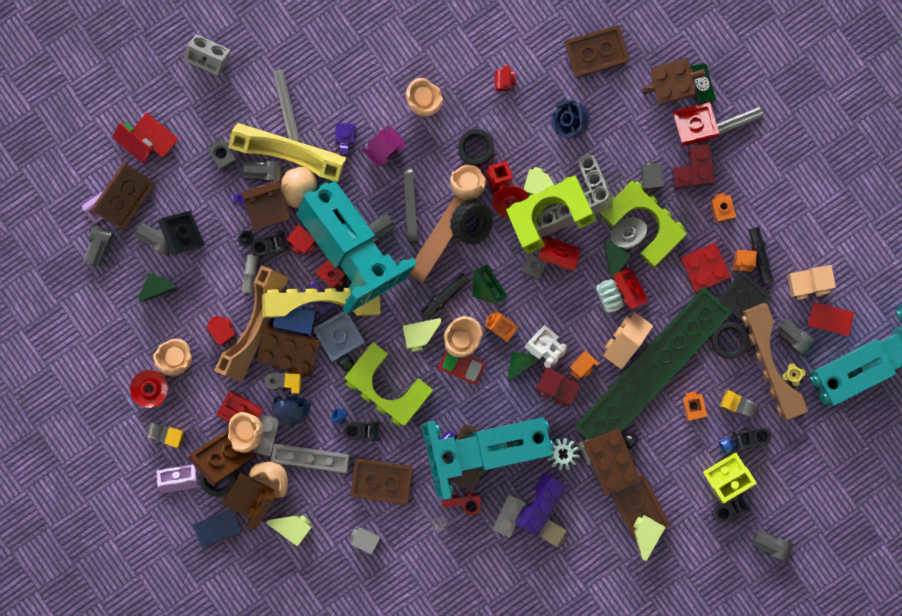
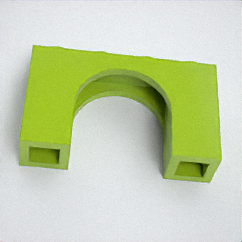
[506,175,597,254]
[599,180,687,268]
[344,342,433,427]

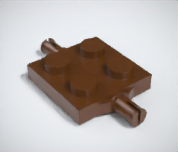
[642,57,706,106]

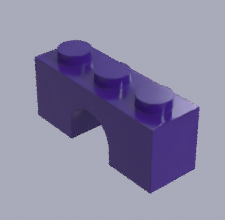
[514,473,567,537]

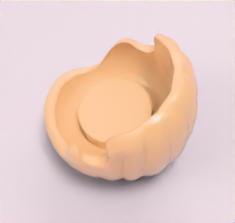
[406,78,443,116]
[450,164,486,201]
[280,167,318,208]
[444,316,483,358]
[153,339,192,376]
[228,412,264,453]
[249,462,288,498]

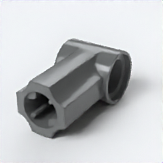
[243,161,282,182]
[367,213,396,244]
[134,223,170,256]
[83,226,113,267]
[775,318,816,356]
[752,530,793,562]

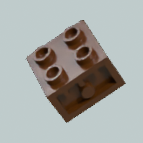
[241,181,290,230]
[222,473,274,530]

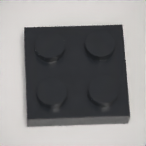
[158,211,205,256]
[717,271,771,325]

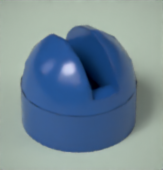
[331,407,348,424]
[718,438,735,455]

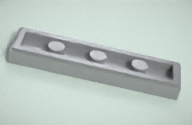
[271,444,350,474]

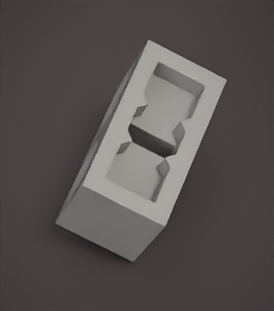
[183,34,231,76]

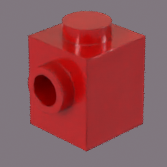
[485,161,513,192]
[286,225,317,255]
[316,259,346,289]
[206,316,237,347]

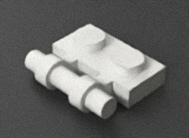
[525,325,567,368]

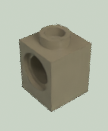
[538,519,568,547]

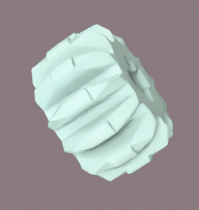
[596,279,624,313]
[547,438,579,470]

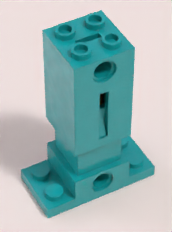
[296,181,417,314]
[809,304,902,407]
[421,417,554,500]

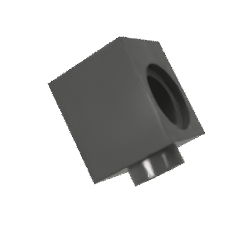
[208,140,238,172]
[641,161,664,191]
[521,253,547,281]

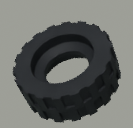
[450,200,493,245]

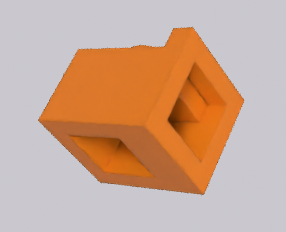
[710,193,736,223]
[733,250,757,272]
[569,350,600,381]
[682,391,707,421]

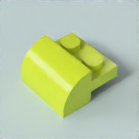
[703,453,757,504]

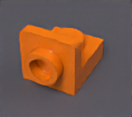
[484,311,518,342]

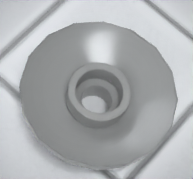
[611,217,647,249]

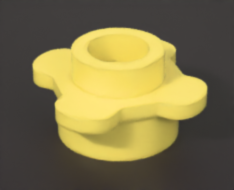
[782,363,805,386]

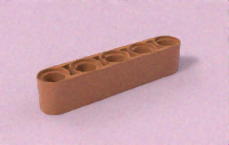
[410,196,466,284]

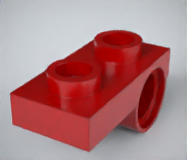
[494,66,517,91]
[442,492,481,515]

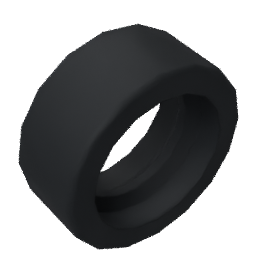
[458,129,494,166]
[711,322,749,359]
[199,471,237,497]

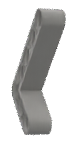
[537,155,613,238]

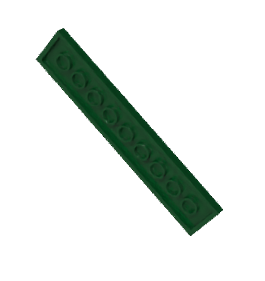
[574,287,732,440]

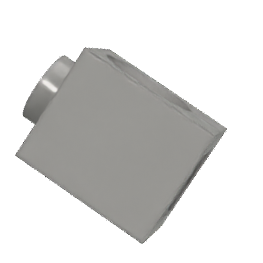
[349,526,381,555]

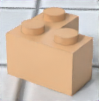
[787,265,836,300]
[603,312,653,369]

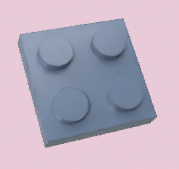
[313,311,365,362]

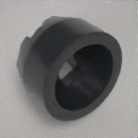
[238,230,254,247]
[337,355,354,372]
[623,433,639,450]

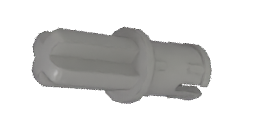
[241,255,259,294]

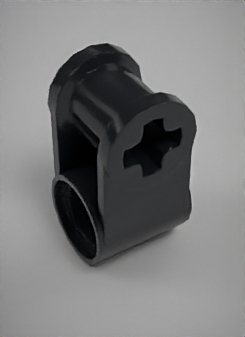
[251,231,290,258]
[344,422,380,441]
[732,428,771,451]
[712,493,751,522]

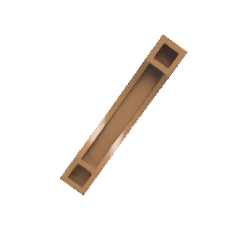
[214,265,289,383]
[741,303,808,420]

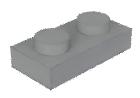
[253,415,280,456]
[492,494,526,538]

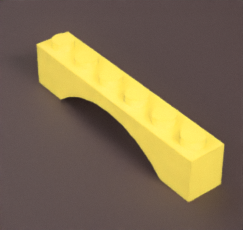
[228,123,347,182]
[262,288,380,318]

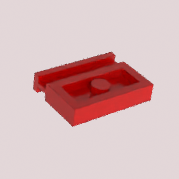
[216,390,264,422]

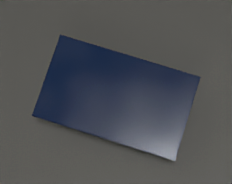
[193,509,242,548]

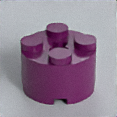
[361,124,405,167]

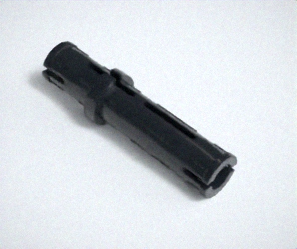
[748,226,774,285]
[420,272,470,320]

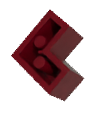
[671,144,714,190]
[535,367,580,407]

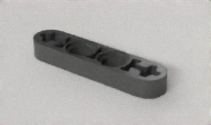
[403,168,418,242]

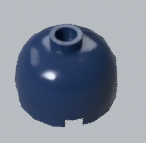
[552,100,590,139]
[272,396,311,427]

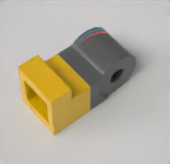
[264,373,302,394]
[720,390,759,419]
[146,422,185,448]

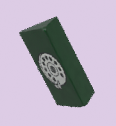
[690,64,716,105]

